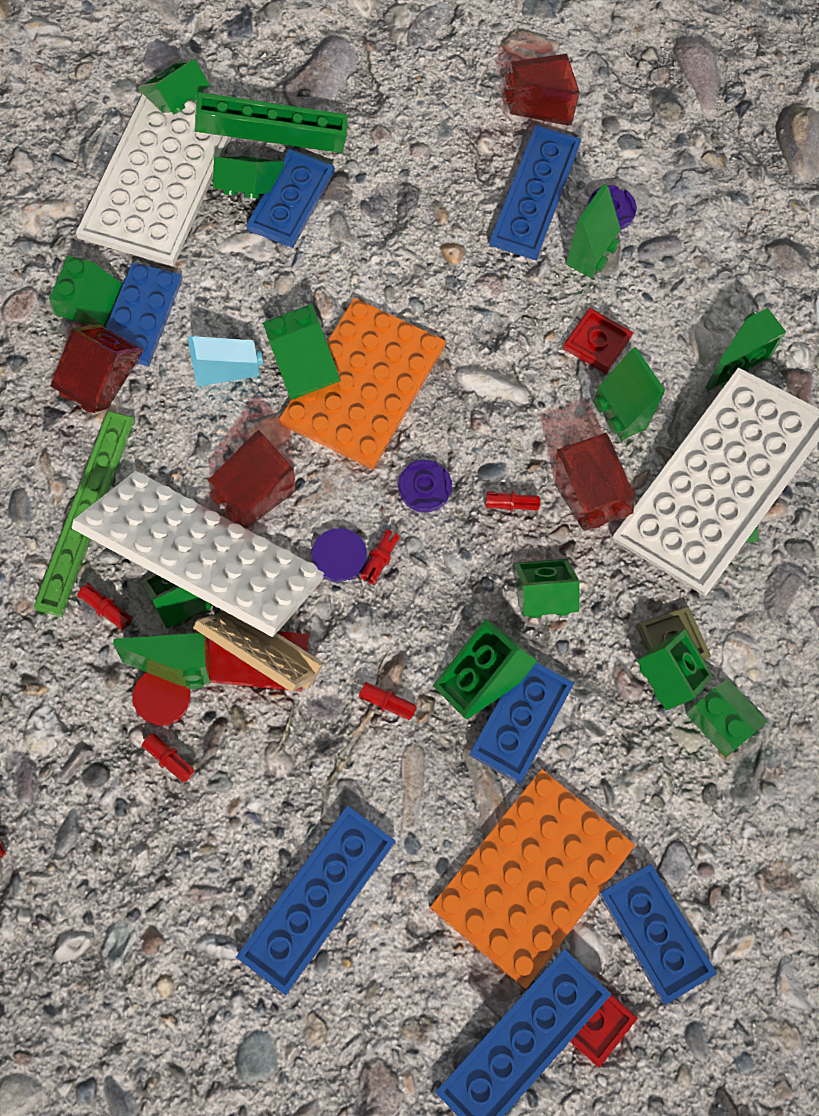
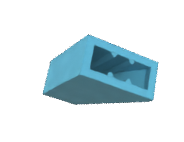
[187,336,263,387]

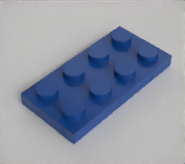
[246,149,335,248]
[97,262,183,367]
[469,662,574,784]
[598,864,717,1006]

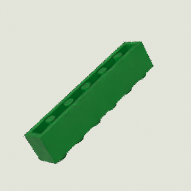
[194,92,348,153]

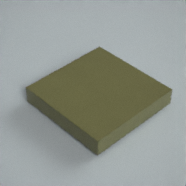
[636,606,711,660]

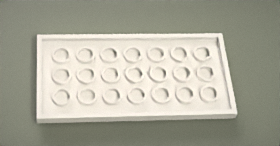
[76,77,231,267]
[612,368,819,597]
[72,471,324,637]

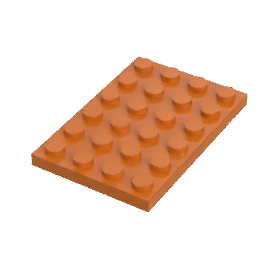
[279,298,446,470]
[429,769,636,990]

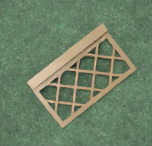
[193,610,324,692]

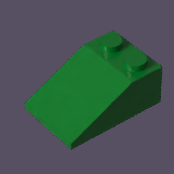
[566,184,621,279]
[263,304,341,400]
[705,308,786,391]
[594,347,665,441]
[433,619,537,720]
[113,633,211,689]

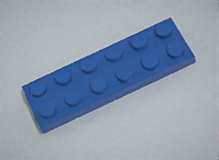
[489,125,582,261]
[236,805,396,996]
[435,949,612,1116]

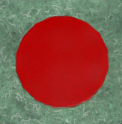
[132,673,191,726]

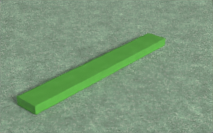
[34,411,135,617]

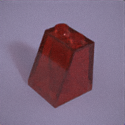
[502,53,580,126]
[50,324,144,413]
[208,430,296,529]
[555,433,635,531]

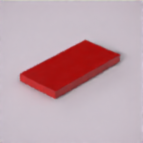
[194,629,309,692]

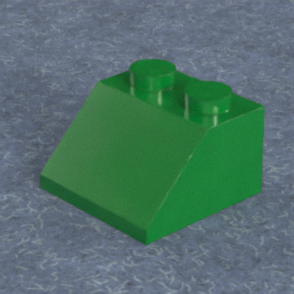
[138,58,210,115]
[213,156,284,198]
[49,256,122,329]
[513,558,580,618]
[141,574,213,629]
[637,629,714,710]
[686,679,768,758]

